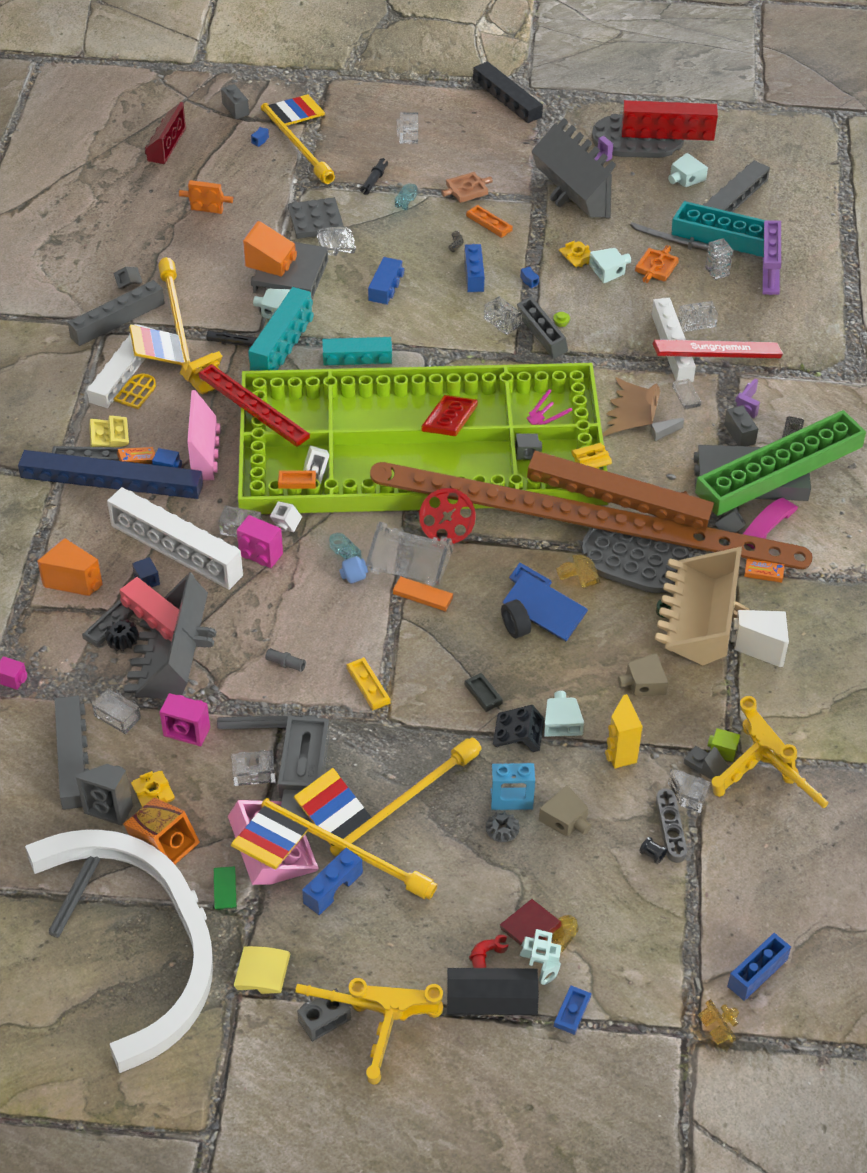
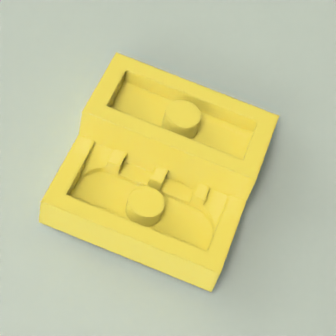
[89,415,129,447]
[234,946,290,994]

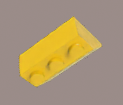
[605,694,643,769]

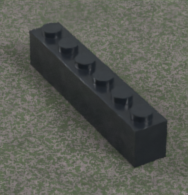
[473,61,543,123]

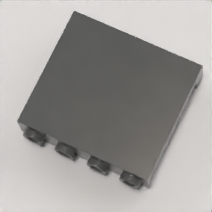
[251,242,329,299]

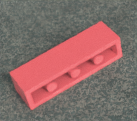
[120,577,179,642]

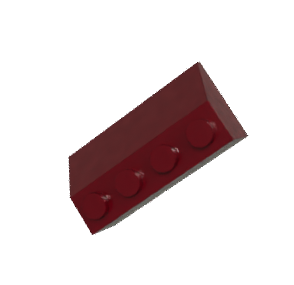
[145,102,186,164]

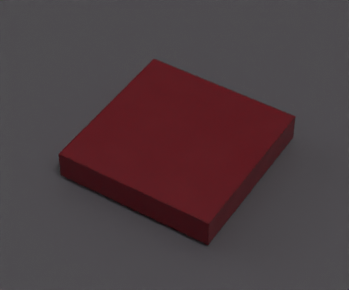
[500,899,562,947]

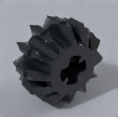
[105,619,139,652]

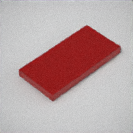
[421,395,478,436]

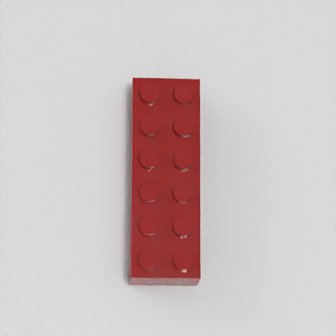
[621,100,718,141]

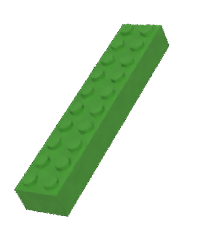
[695,410,866,516]

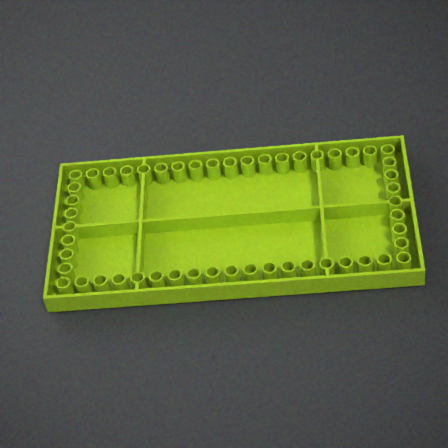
[238,363,609,515]

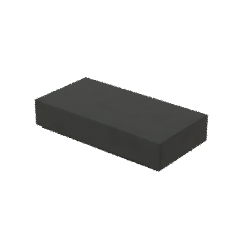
[464,673,503,712]

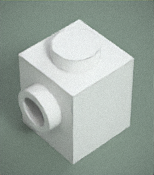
[270,501,302,532]

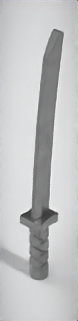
[631,222,715,252]

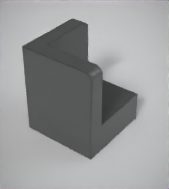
[113,267,142,289]
[715,508,746,533]

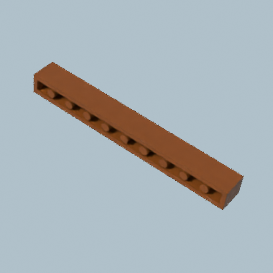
[527,451,714,530]

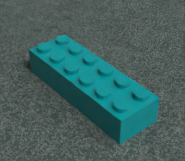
[672,201,767,257]
[248,287,314,371]

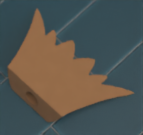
[602,377,661,437]

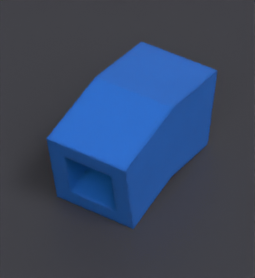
[251,127,269,147]
[520,267,539,288]

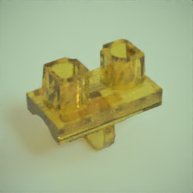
[698,999,739,1045]

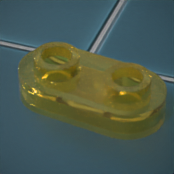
[545,915,579,952]

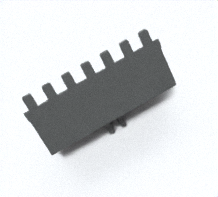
[532,118,616,218]
[124,572,217,699]

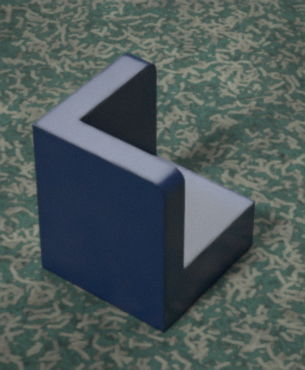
[132,557,160,588]

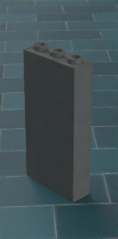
[693,445,811,501]

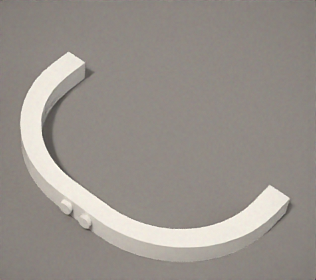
[25,830,213,1073]

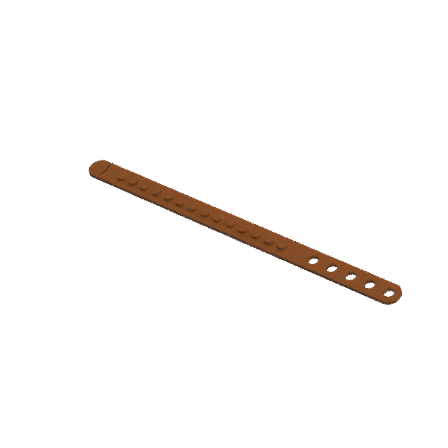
[370,462,813,569]

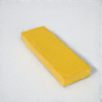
[346,657,391,711]

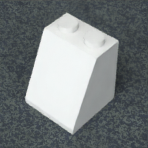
[730,610,789,667]

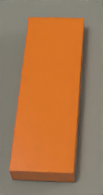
[466,205,513,238]
[393,576,453,611]

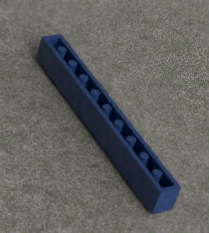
[18,450,203,499]

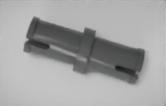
[265,648,306,672]

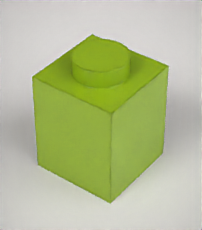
[707,728,740,762]

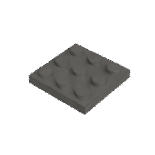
[288,197,344,239]

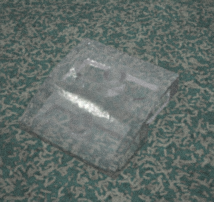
[316,227,356,256]

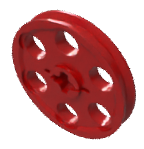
[419,488,476,544]

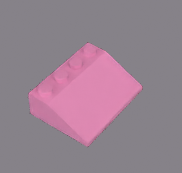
[187,390,221,480]
[228,800,319,885]

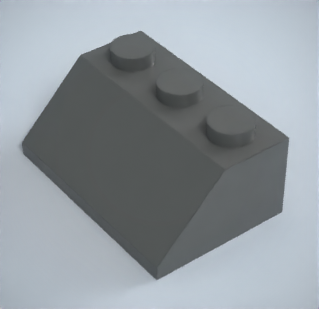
[76,764,133,826]

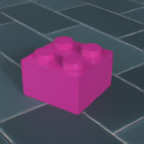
[237,515,283,568]
[160,693,210,746]

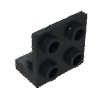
[493,704,544,752]

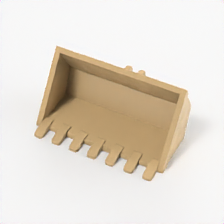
[655,547,750,666]

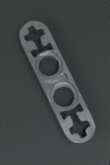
[656,788,687,863]

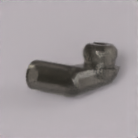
[448,231,464,252]

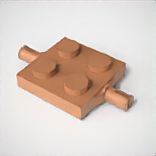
[441,172,493,203]

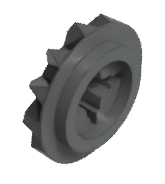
[486,811,520,842]

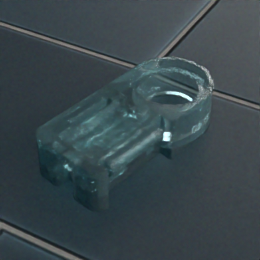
[395,183,417,210]
[329,533,362,560]

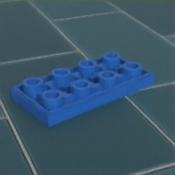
[502,572,588,642]

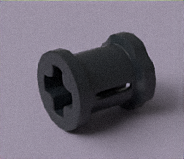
[639,837,668,864]

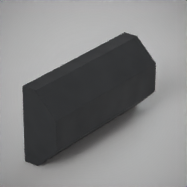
[447,968,539,1015]

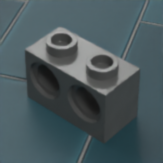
[297,988,351,1042]

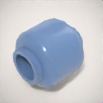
[339,556,369,584]

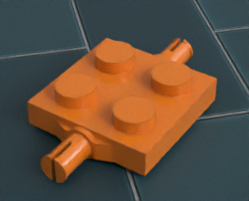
[179,180,233,214]
[635,245,679,283]

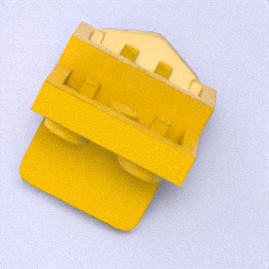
[180,351,223,394]

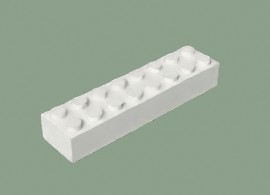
[107,487,243,590]

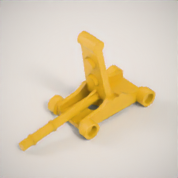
[711,696,829,808]
[295,978,443,1085]

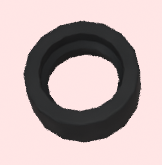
[501,599,531,639]

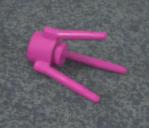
[526,389,572,425]

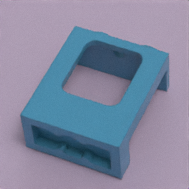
[490,763,535,810]

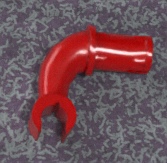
[469,934,509,968]

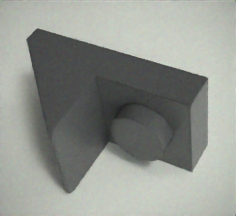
[684,745,729,780]

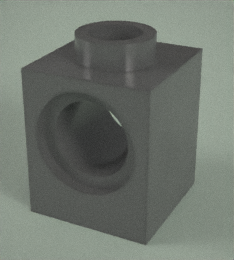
[515,434,542,459]

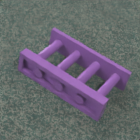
[763,221,781,295]

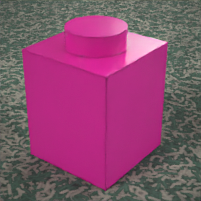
[0,656,27,690]

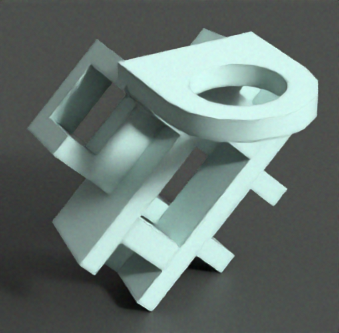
[520,929,561,985]

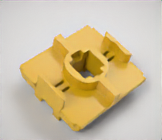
[559,240,591,268]
[571,443,612,469]
[131,771,175,807]

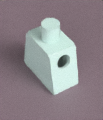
[668,153,708,187]
[589,248,631,283]
[253,289,290,319]
[544,691,584,737]

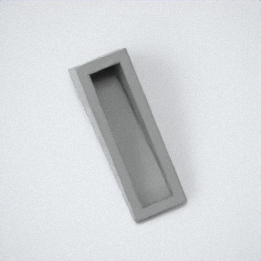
[651,418,684,441]

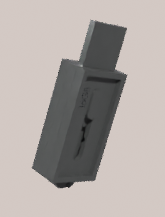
[278,715,330,821]

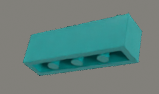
[322,337,392,366]

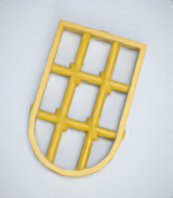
[114,373,156,409]

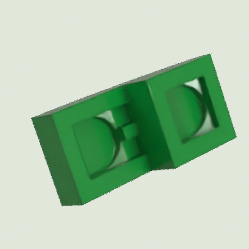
[214,866,237,910]

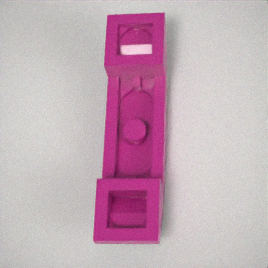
[743,498,798,549]

